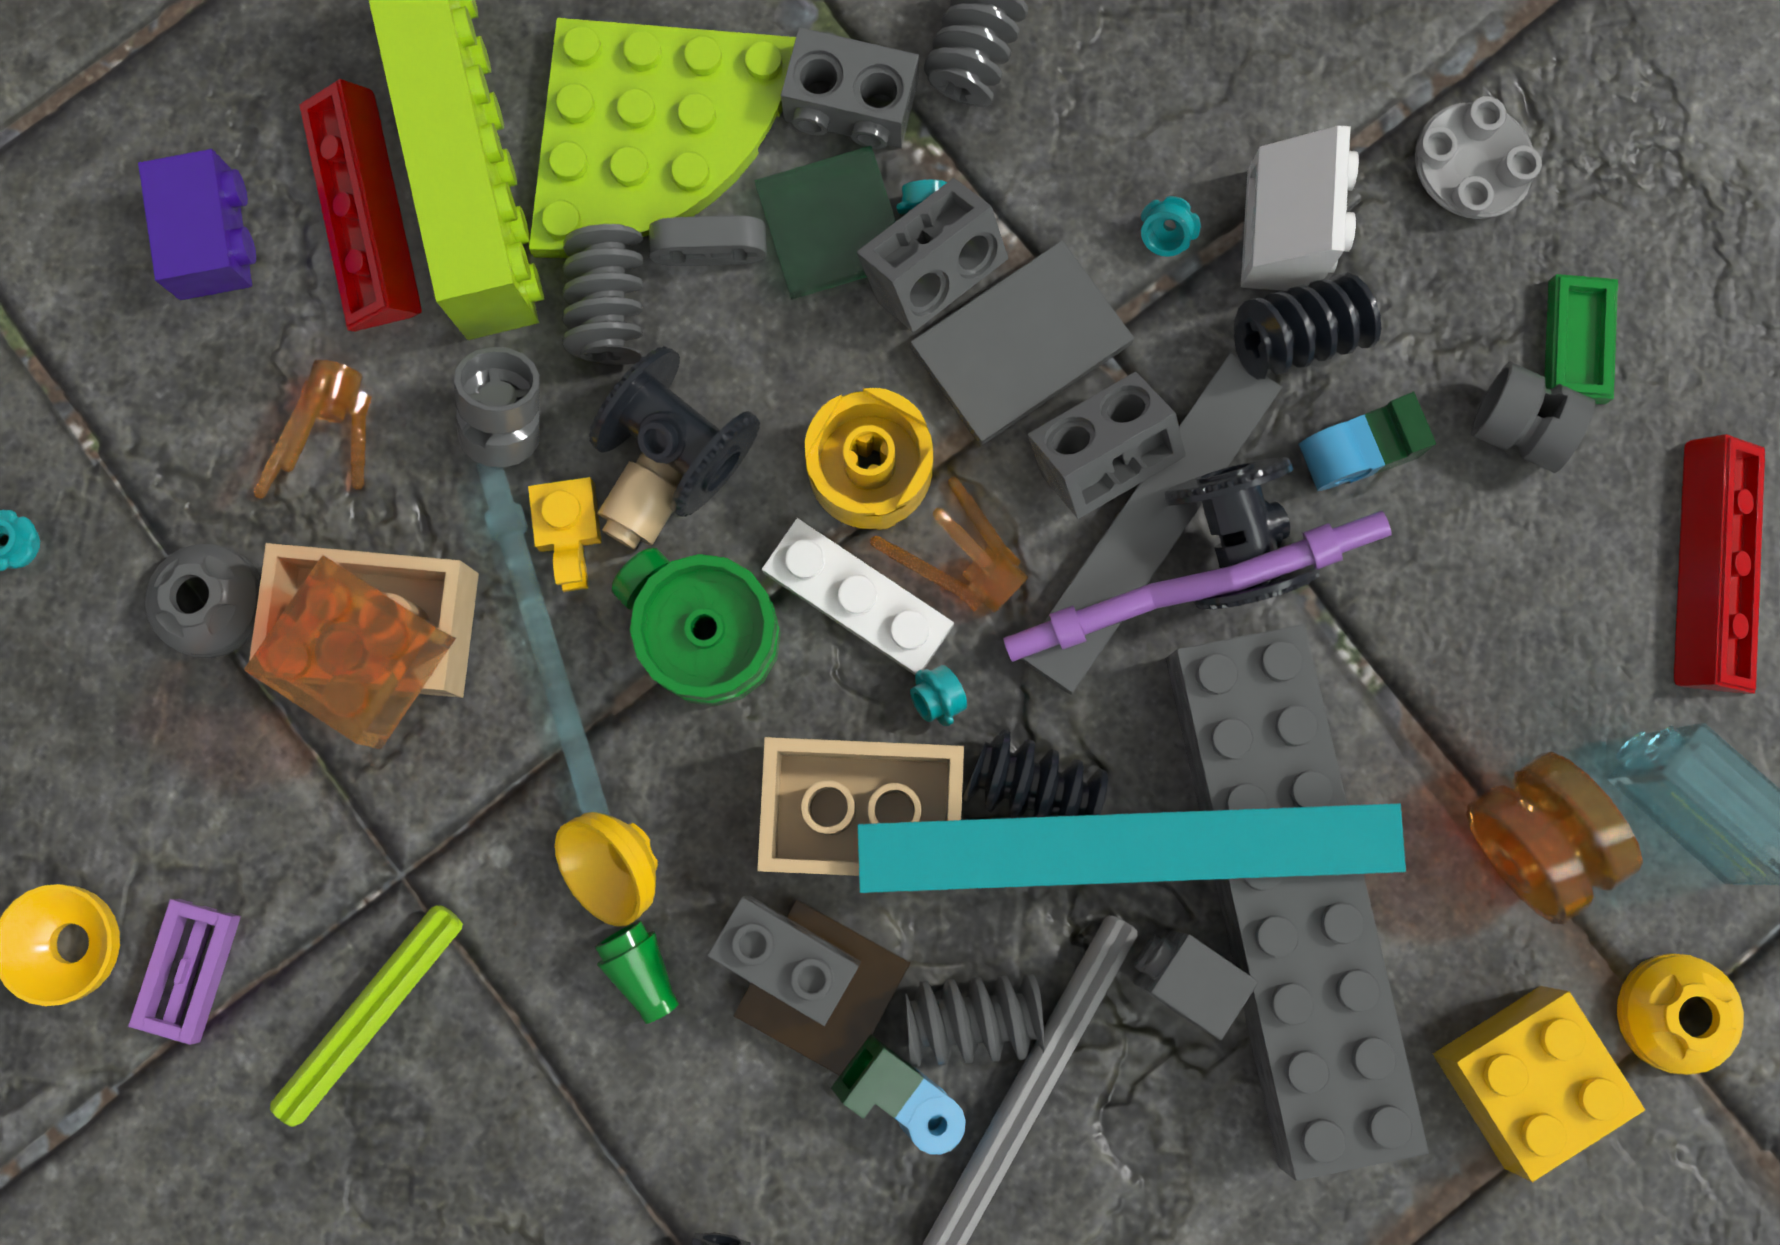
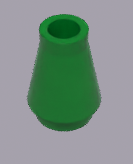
[595,920,679,1024]

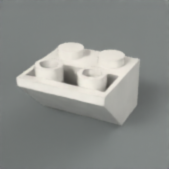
[1241,126,1359,291]

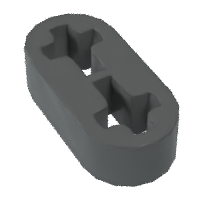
[649,215,767,266]

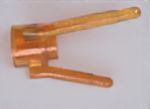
[253,360,372,499]
[870,477,1029,613]

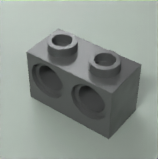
[781,27,919,149]
[857,178,1009,332]
[1028,371,1186,519]
[708,895,861,1026]
[1133,930,1259,1040]

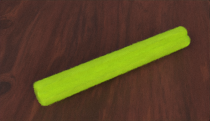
[270,905,463,1127]

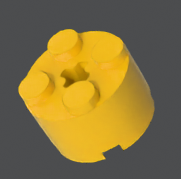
[804,388,934,530]

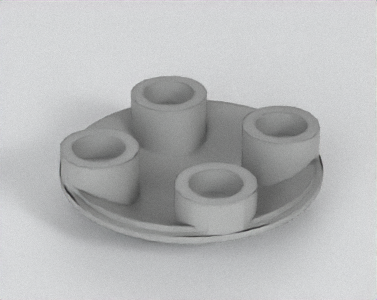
[1415,96,1542,219]

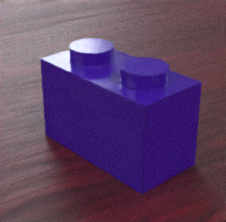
[138,149,256,301]

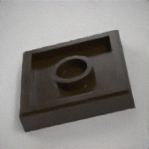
[733,899,911,1076]

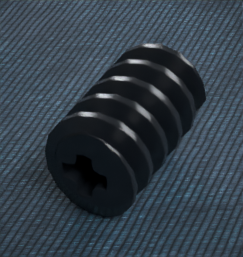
[1234,272,1382,380]
[962,729,1108,818]

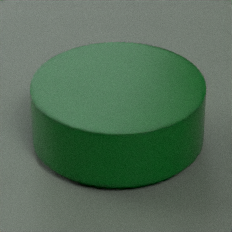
[611,548,670,609]

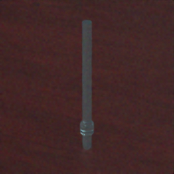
[476,463,610,815]

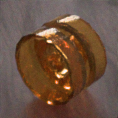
[1466,752,1643,925]

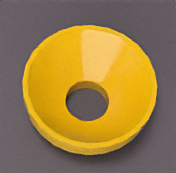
[555,812,658,926]
[0,884,120,1006]
[1617,953,1744,1075]

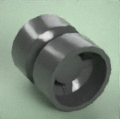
[454,347,540,467]
[1471,361,1595,473]

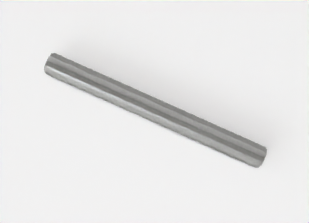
[923,915,1137,1245]

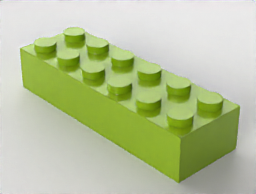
[369,0,544,340]

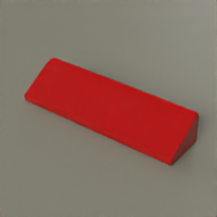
[299,79,422,332]
[1674,434,1765,694]

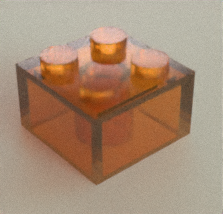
[244,555,456,749]

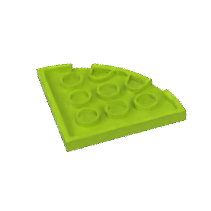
[529,18,796,258]

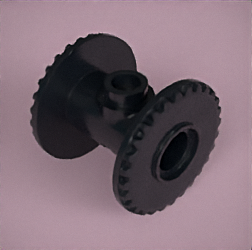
[589,346,760,517]
[1165,457,1320,610]

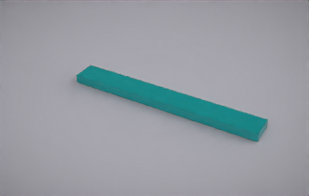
[858,803,1406,893]

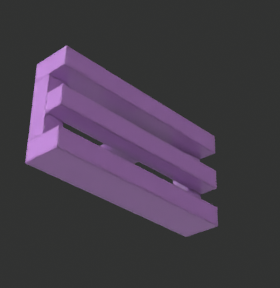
[128,899,241,1045]

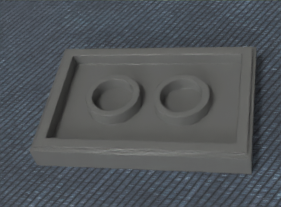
[910,240,1134,446]

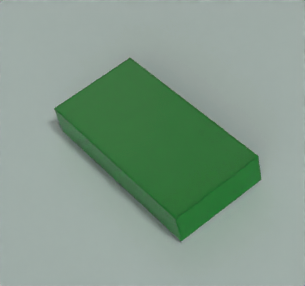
[1544,274,1618,405]

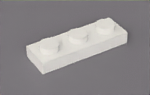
[762,518,954,675]

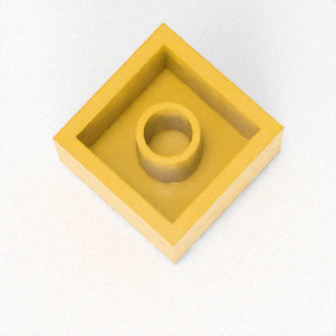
[1433,986,1645,1182]

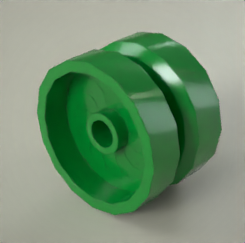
[630,554,781,706]

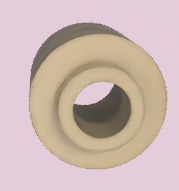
[597,453,683,550]

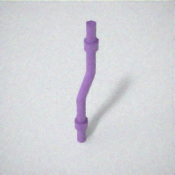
[1003,510,1391,662]

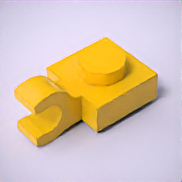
[528,477,602,592]

